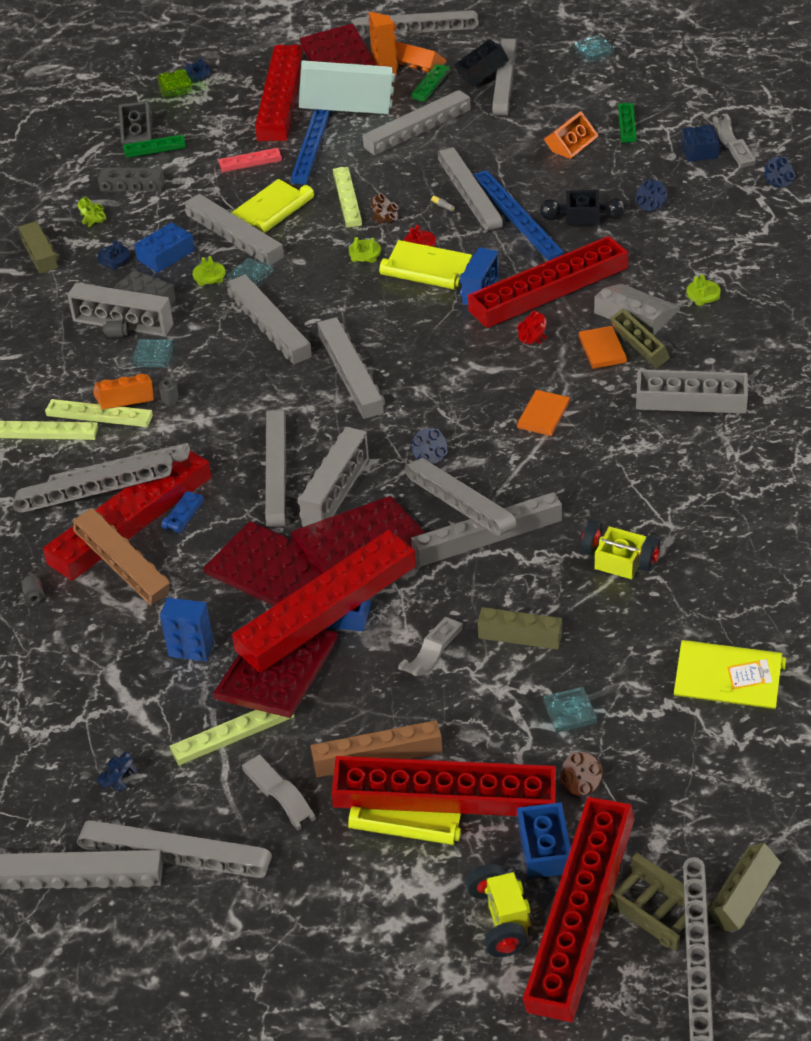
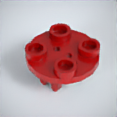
[404,225,436,247]
[517,311,547,345]

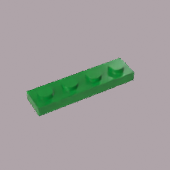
[412,64,450,101]
[618,103,636,143]
[123,135,186,158]

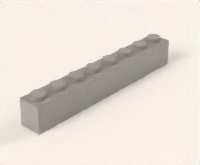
[363,90,471,155]
[185,194,284,266]
[227,274,312,364]
[317,317,385,419]
[411,492,562,567]
[0,850,163,890]

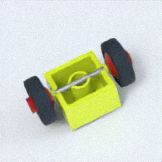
[581,520,660,579]
[465,864,531,957]

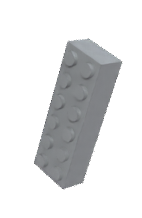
[67,283,173,337]
[636,369,748,413]
[298,427,369,527]

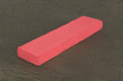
[218,148,282,172]

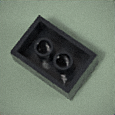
[454,39,509,86]

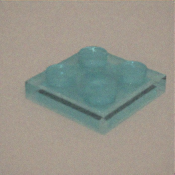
[574,35,614,61]
[227,258,274,286]
[133,339,173,367]
[543,687,597,733]

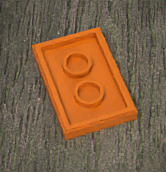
[578,326,627,369]
[517,390,570,436]

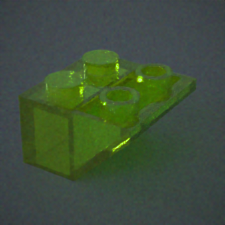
[157,69,192,98]

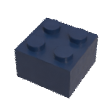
[681,125,719,162]

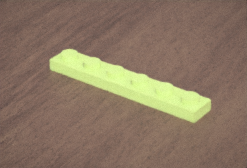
[333,167,362,228]
[45,399,153,427]
[0,421,99,440]
[170,710,295,766]

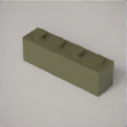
[18,221,59,274]
[610,308,670,369]
[478,607,562,649]
[707,843,781,932]

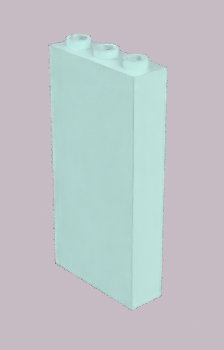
[299,61,395,114]

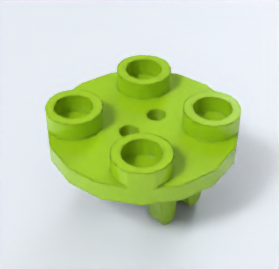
[77,197,106,227]
[349,237,381,263]
[192,256,225,286]
[686,274,720,306]

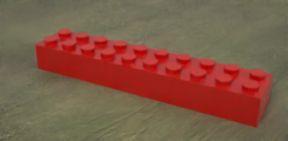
[255,44,305,141]
[468,236,628,328]
[43,450,212,581]
[232,530,416,673]
[332,756,556,816]
[523,797,634,1023]

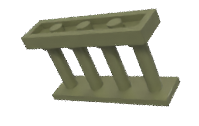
[608,853,711,952]

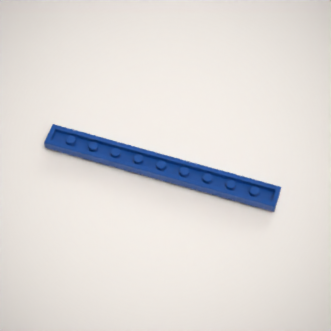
[291,109,331,185]
[473,170,563,261]

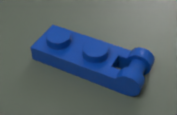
[161,491,204,533]

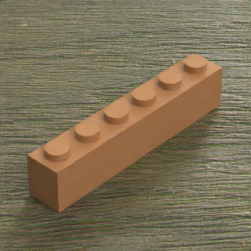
[73,508,170,606]
[310,720,443,778]

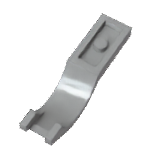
[713,114,756,168]
[398,617,463,676]
[242,754,316,831]

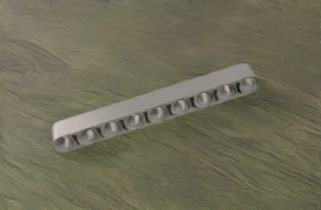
[353,11,478,36]
[492,39,517,116]
[438,147,503,232]
[265,409,286,527]
[12,453,173,512]
[405,458,516,536]
[77,821,272,878]
[683,857,714,1041]

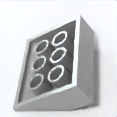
[594,284,680,335]

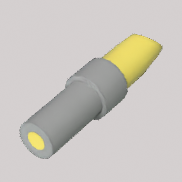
[431,196,455,212]

